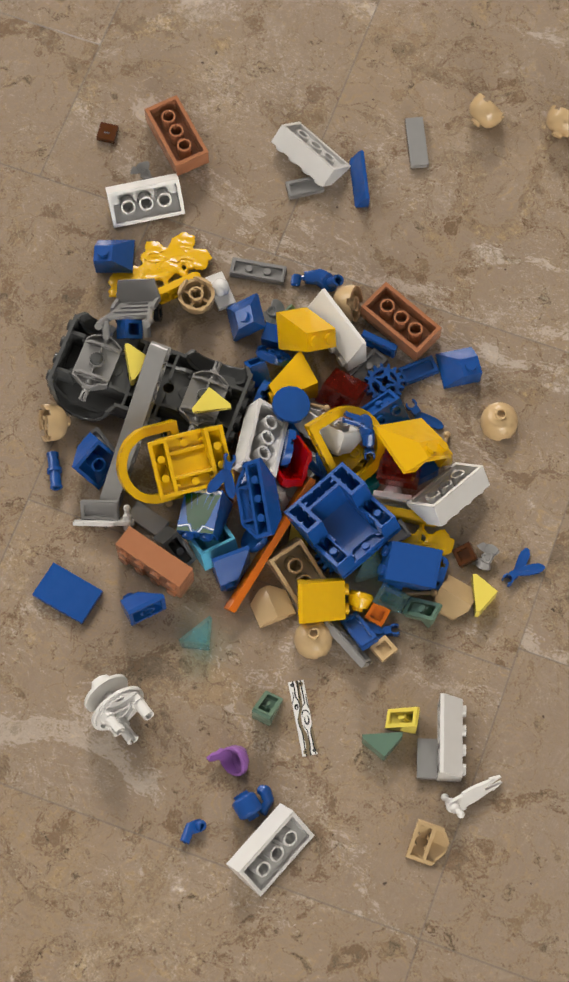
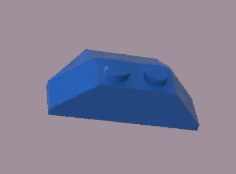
[235,458,282,539]

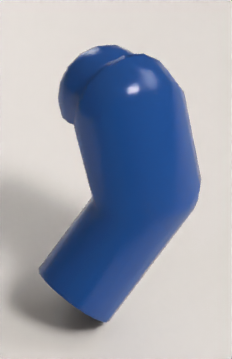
[257,785,274,816]
[180,819,207,844]

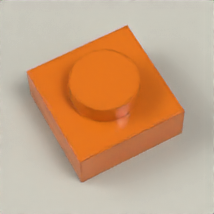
[364,600,391,627]

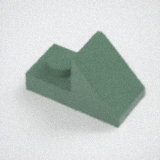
[403,597,442,628]

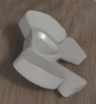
[130,161,153,180]
[263,299,286,325]
[472,542,500,572]

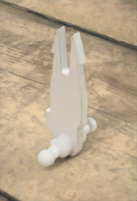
[73,505,135,531]
[441,775,502,818]

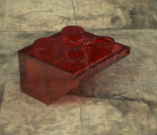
[315,367,369,418]
[376,449,422,490]

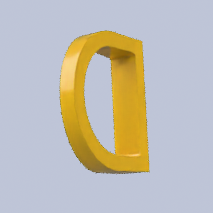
[304,406,385,481]
[116,419,184,504]

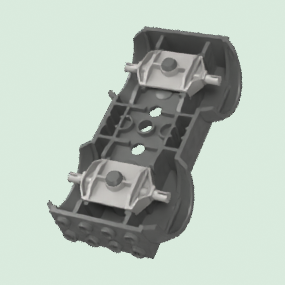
[45,312,256,452]

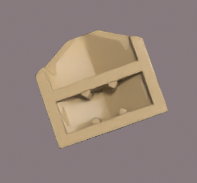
[433,575,474,621]
[250,585,296,628]
[405,819,449,866]

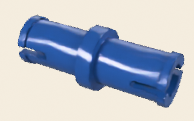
[47,451,63,491]

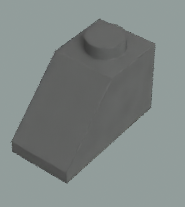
[153,526,197,566]

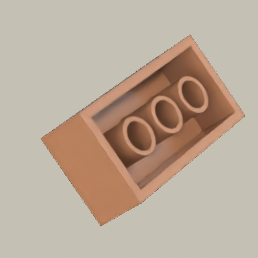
[144,95,209,176]
[360,282,442,361]
[115,526,194,598]

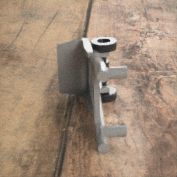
[94,278,163,339]

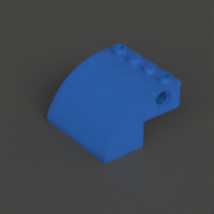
[284,462,402,580]

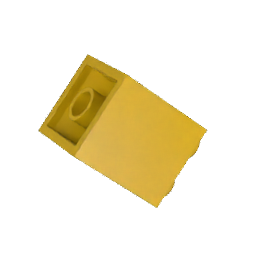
[276,307,336,352]
[267,352,318,405]
[297,578,349,624]

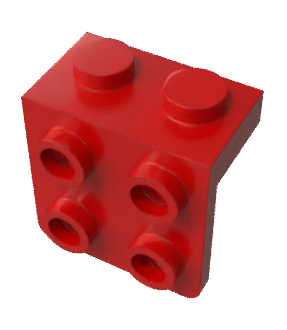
[276,435,312,488]

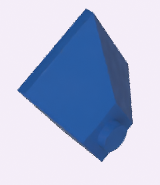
[93,240,135,273]
[226,293,266,342]
[435,347,482,389]
[72,432,114,490]
[212,546,250,591]
[120,592,167,626]

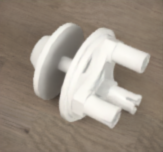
[84,674,154,745]

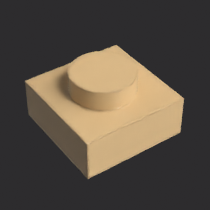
[370,635,398,663]

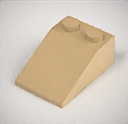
[267,537,326,607]

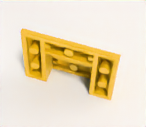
[373,418,453,474]
[147,424,235,500]

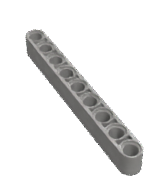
[99,341,171,508]

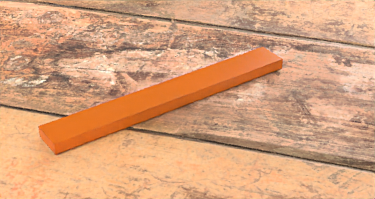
[224,477,316,613]

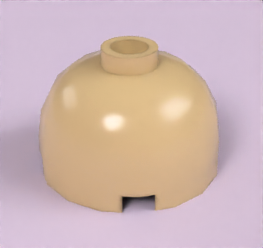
[469,93,505,128]
[546,105,569,139]
[178,276,215,315]
[332,285,363,322]
[480,402,518,441]
[39,404,71,442]
[294,622,333,660]

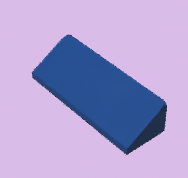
[349,150,370,208]

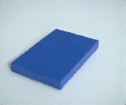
[32,562,103,624]

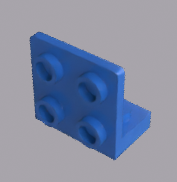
[361,389,410,425]

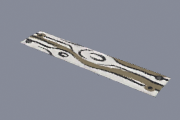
[288,680,318,757]

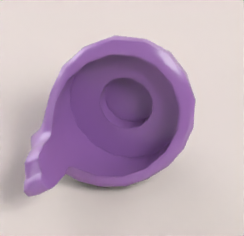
[207,745,249,777]

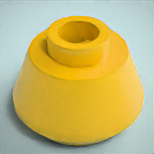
[348,589,374,612]

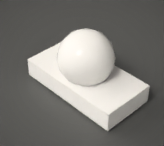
[205,271,236,311]
[373,484,412,510]

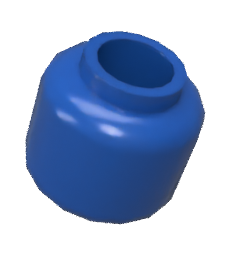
[232,790,262,822]

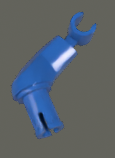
[291,269,344,292]
[342,411,375,460]

